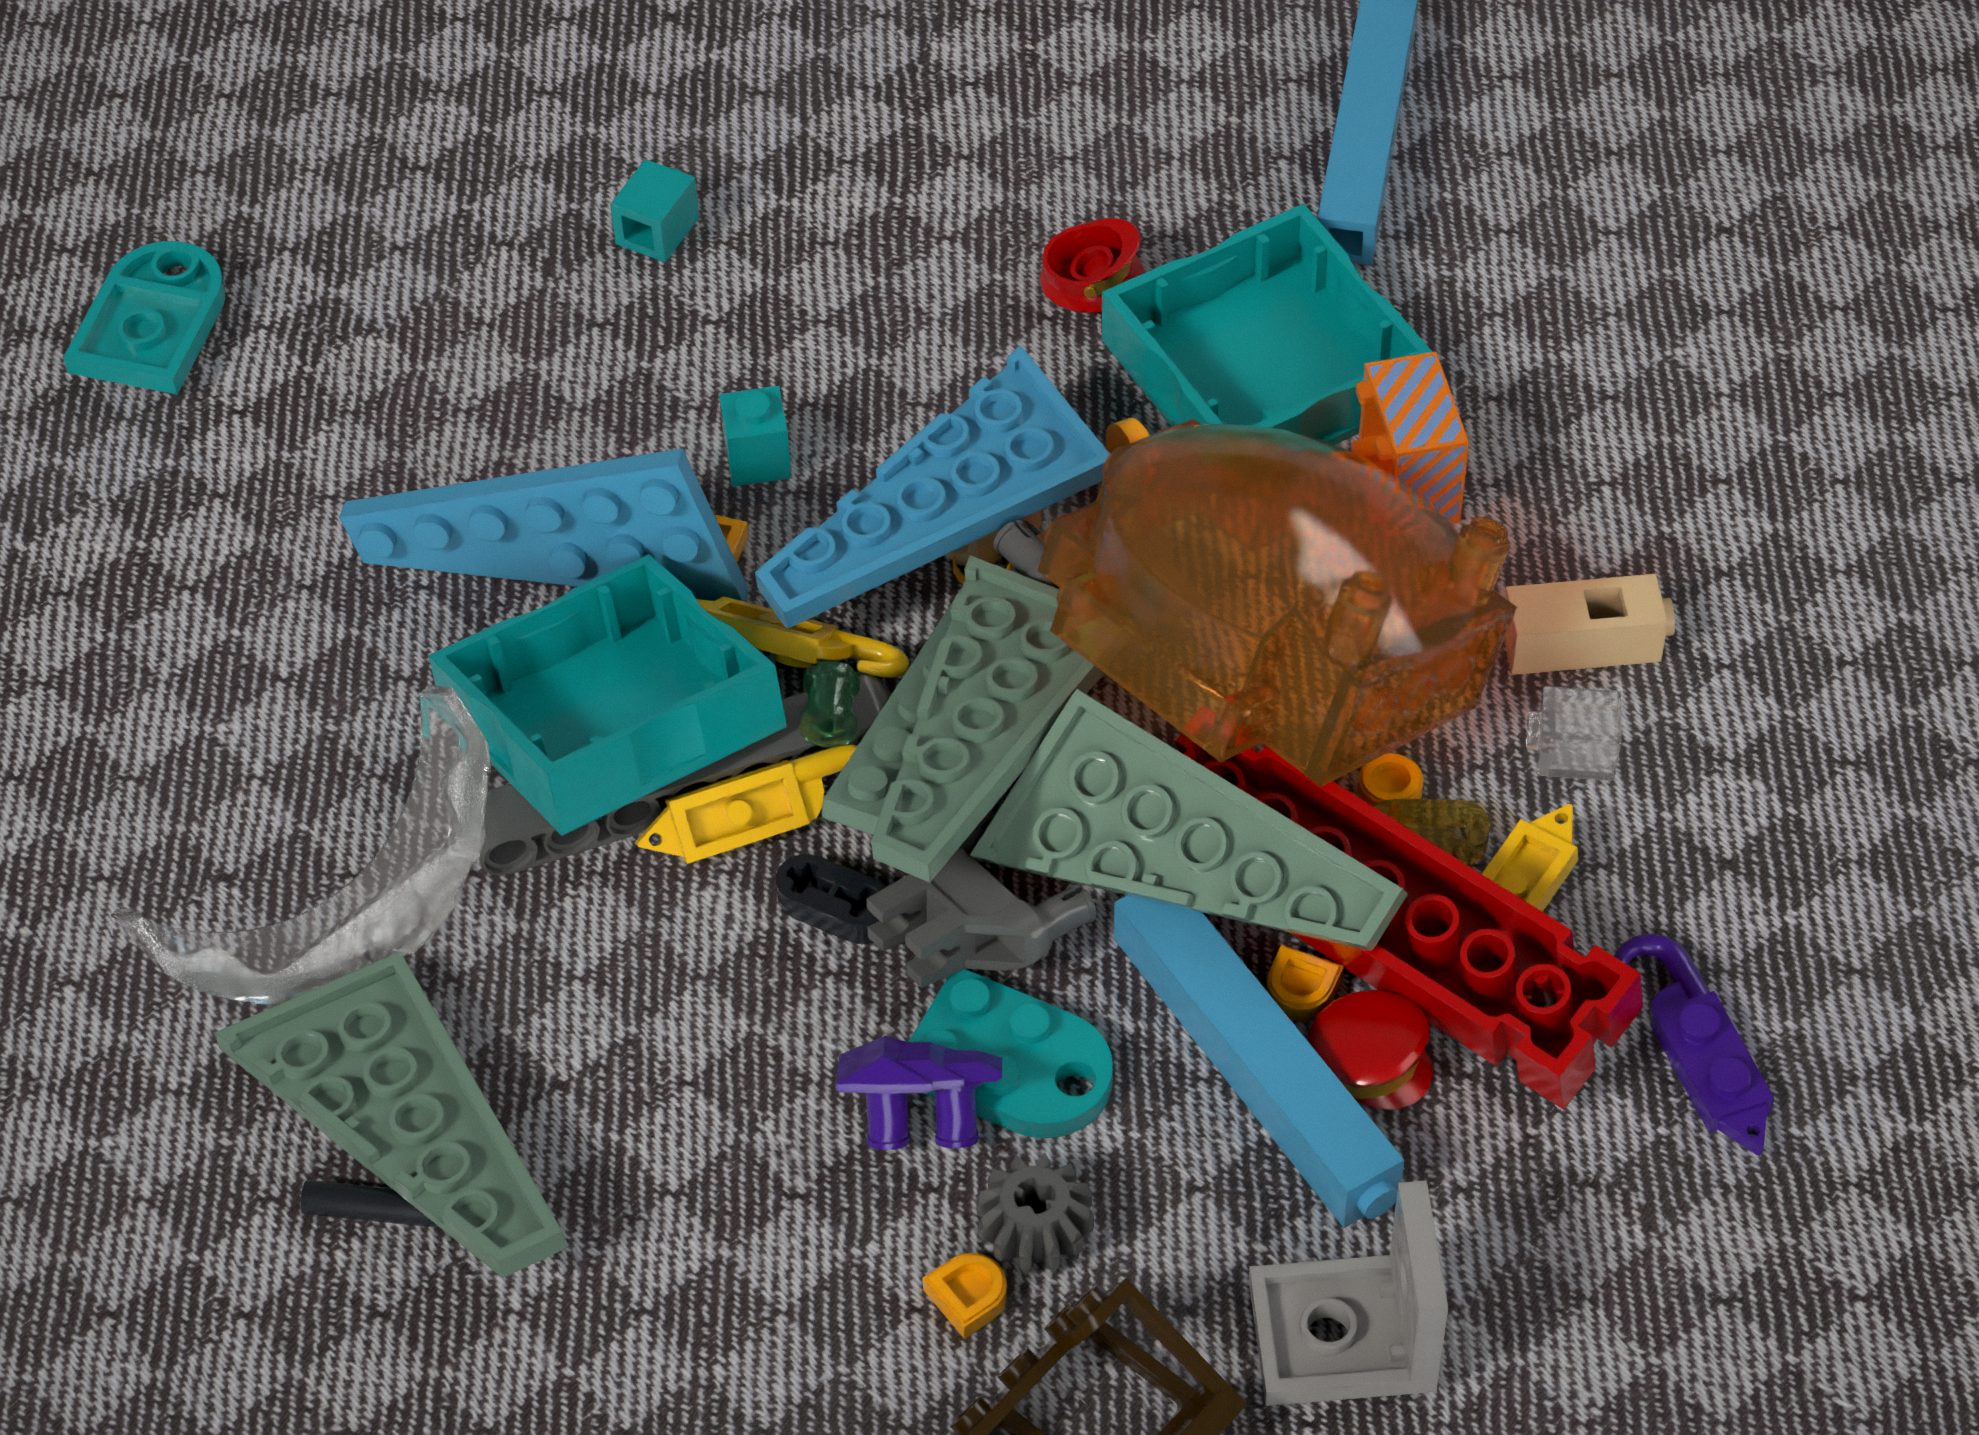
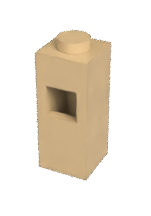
[1501,574,1675,675]

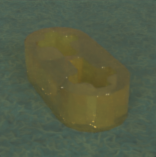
[1374,799,1491,865]

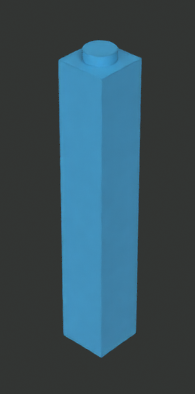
[1317,0,1419,266]
[1114,895,1404,1228]

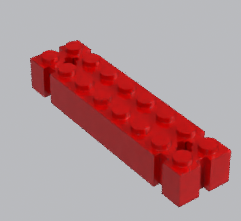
[1175,703,1643,1110]

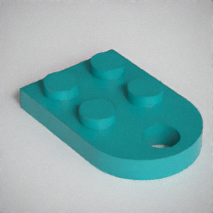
[63,241,226,395]
[908,969,1113,1138]

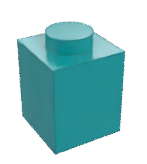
[610,159,700,263]
[719,386,792,487]

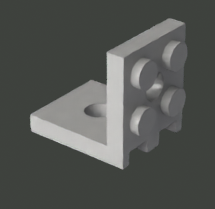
[1249,1180,1448,1406]

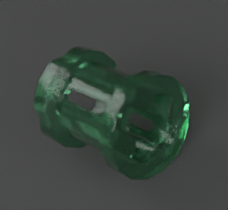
[799,661,860,747]

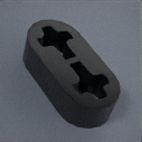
[776,854,886,945]

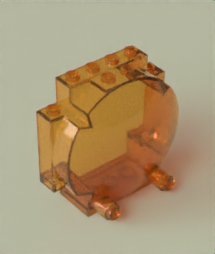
[1037,419,1517,787]

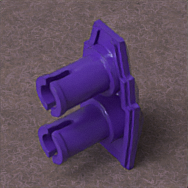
[835,1036,1003,1150]

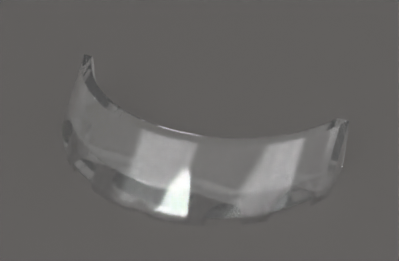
[111,685,491,1005]

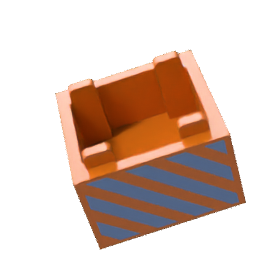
[1351,351,1469,535]

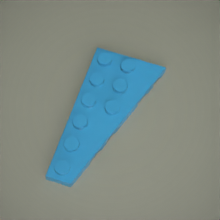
[755,345,1115,629]
[339,448,749,602]

